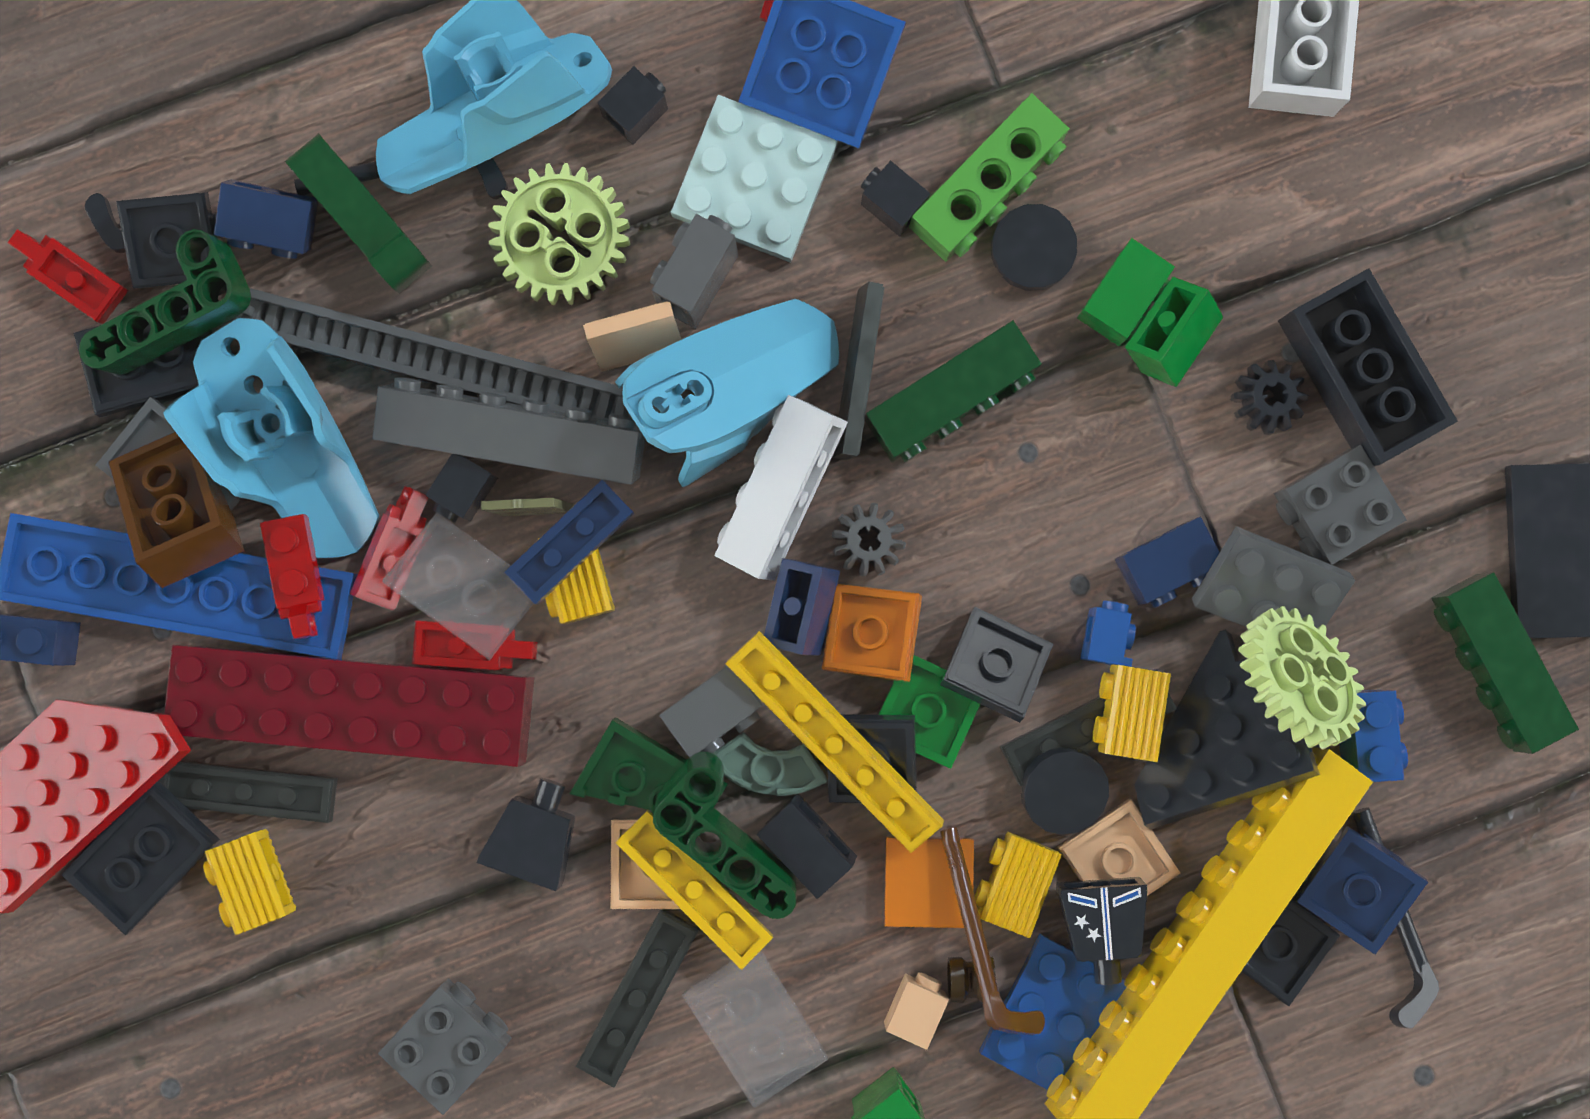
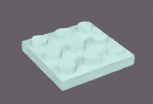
[671,95,838,263]

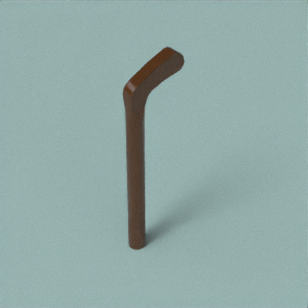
[940,827,1045,1035]

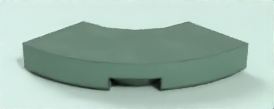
[713,732,828,796]

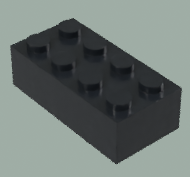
[1278,268,1458,467]

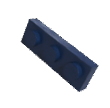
[504,480,634,605]

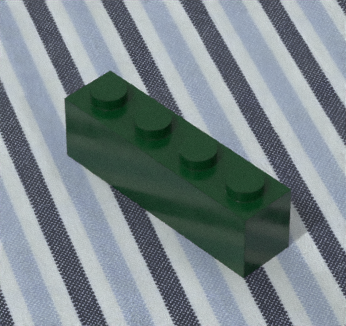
[865,320,1042,463]
[1431,572,1579,754]

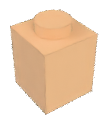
[884,972,949,1050]

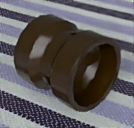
[947,957,996,1003]

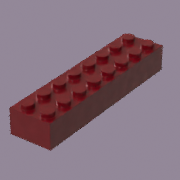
[164,645,535,767]

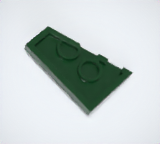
[570,717,727,816]

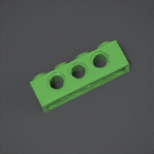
[909,93,1070,262]

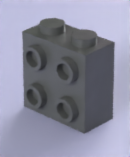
[650,213,738,330]
[1273,445,1407,565]
[378,978,512,1115]

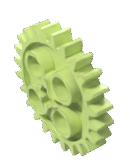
[488,163,630,305]
[1238,606,1366,749]

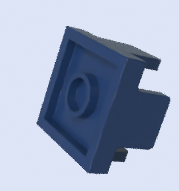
[1296,826,1428,955]

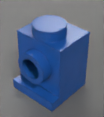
[1080,601,1136,667]

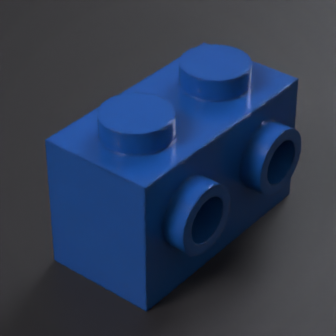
[1339,690,1408,782]

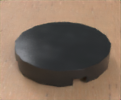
[991,204,1077,291]
[1021,747,1109,835]

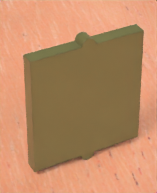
[481,498,574,516]

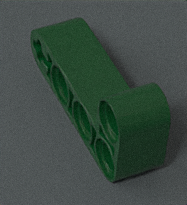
[285,133,432,294]
[79,229,251,375]
[653,751,796,919]

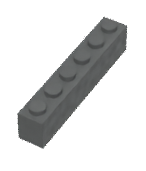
[372,377,645,485]

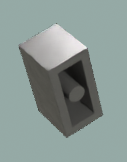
[659,666,763,757]

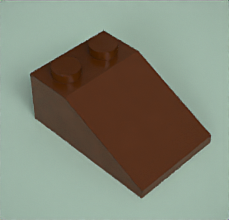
[109,432,244,588]

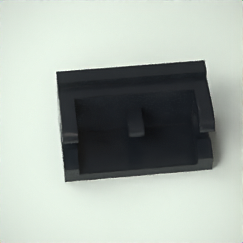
[756,794,857,899]

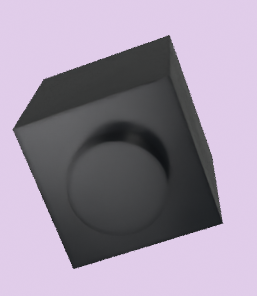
[597,66,668,145]
[861,160,931,237]
[426,454,498,523]

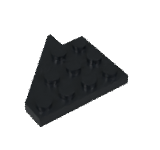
[1134,629,1320,829]

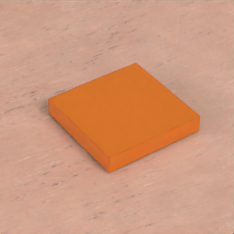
[822,584,922,682]
[884,836,974,928]

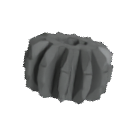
[832,503,906,577]

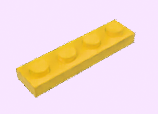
[615,810,773,970]

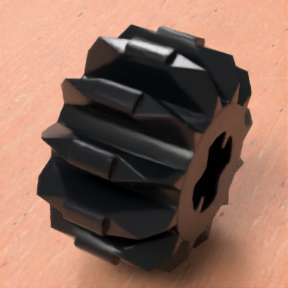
[1230,360,1309,435]

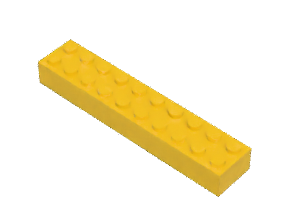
[1044,747,1373,1119]

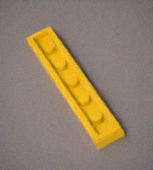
[725,631,944,853]

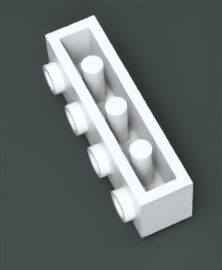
[714,395,848,580]

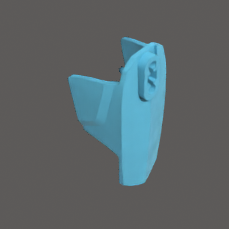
[376,0,612,194]
[615,299,839,487]
[164,318,380,558]

